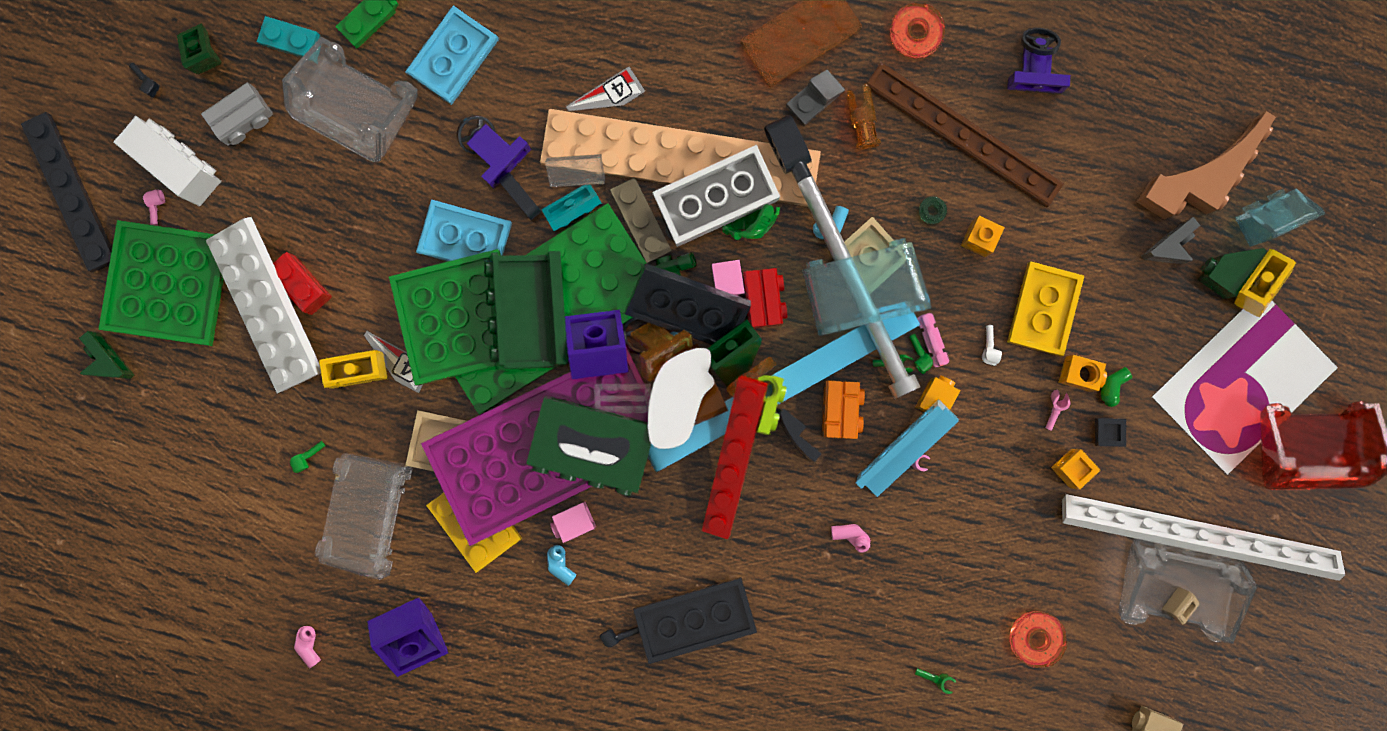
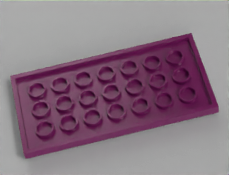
[421,348,651,546]

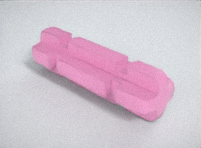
[917,313,949,367]

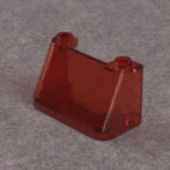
[1260,401,1387,490]

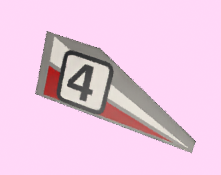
[566,67,645,111]
[364,331,423,393]

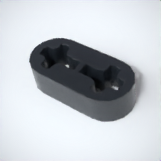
[498,172,542,221]

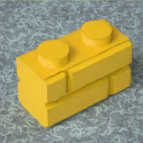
[1235,249,1296,317]
[319,350,387,389]

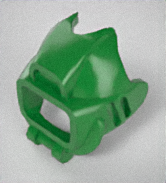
[722,204,780,240]

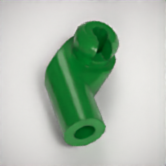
[1101,367,1132,407]

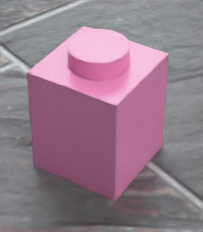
[711,260,744,296]
[550,502,596,543]

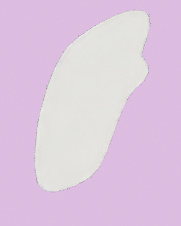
[648,348,714,449]

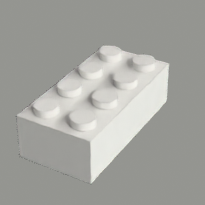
[653,145,780,247]

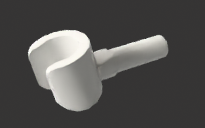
[982,325,1002,366]

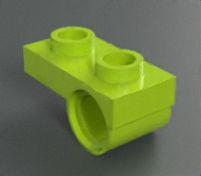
[757,375,787,435]

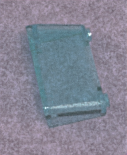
[802,238,931,336]

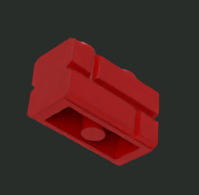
[273,252,332,315]
[743,268,788,329]

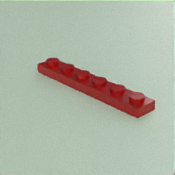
[702,375,769,539]

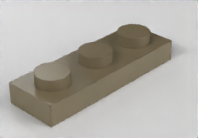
[610,178,672,264]

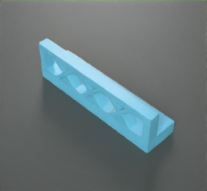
[856,399,959,497]

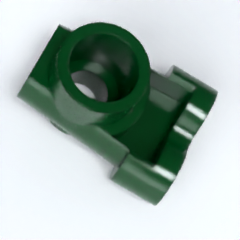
[655,252,697,276]

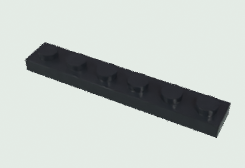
[21,112,112,273]

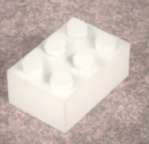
[114,116,221,206]

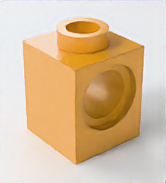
[961,216,1005,257]
[1058,355,1107,392]
[915,375,960,412]
[1051,449,1101,490]

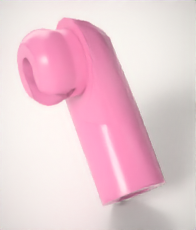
[831,524,870,553]
[294,626,321,669]

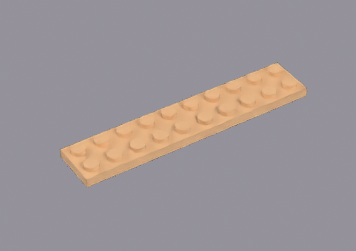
[540,109,821,207]

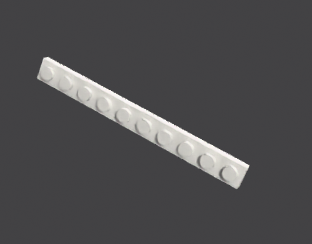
[1062,494,1345,581]

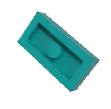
[257,16,320,61]
[542,182,601,231]

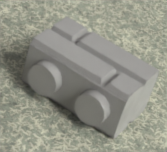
[201,82,273,145]

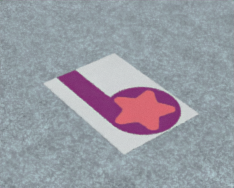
[1152,301,1337,475]

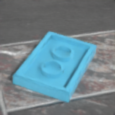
[405,6,499,105]
[416,200,512,262]

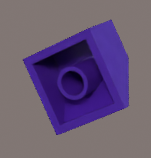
[565,310,628,379]
[367,598,448,677]

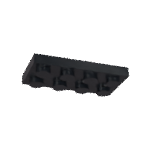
[625,263,751,345]
[633,577,757,664]

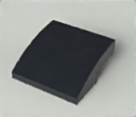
[777,409,822,463]

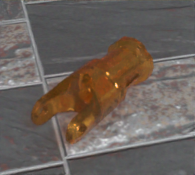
[847,83,881,150]

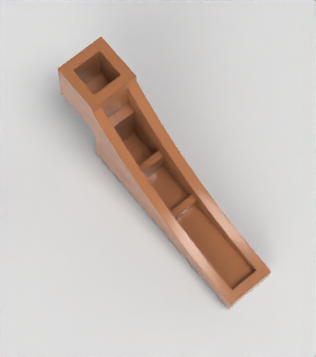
[1137,111,1276,220]

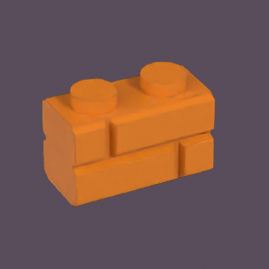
[822,381,865,439]

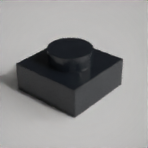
[1095,418,1126,447]

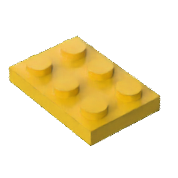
[1007,261,1084,357]
[426,493,522,573]

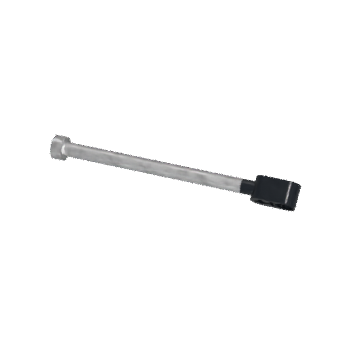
[764,114,920,399]

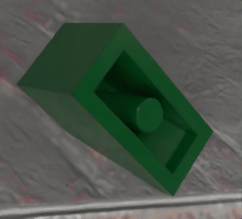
[1198,248,1268,299]
[707,320,762,387]

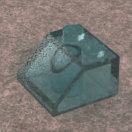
[1235,189,1325,247]

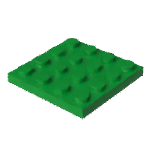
[98,220,224,346]
[389,249,501,386]

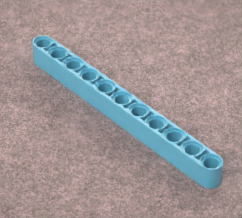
[648,300,921,472]

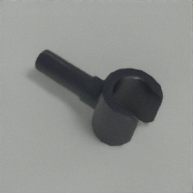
[129,63,160,98]
[599,626,640,647]

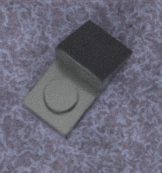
[786,70,845,127]
[1141,217,1201,264]

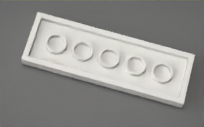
[206,217,321,393]

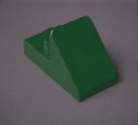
[177,23,222,74]
[79,331,135,379]

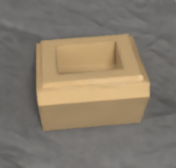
[1162,587,1200,625]

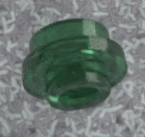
[919,196,947,224]

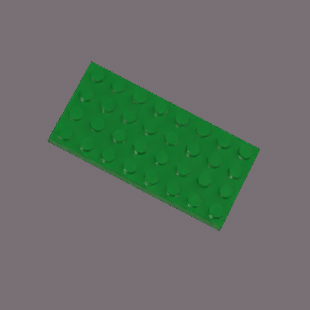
[455,203,646,415]

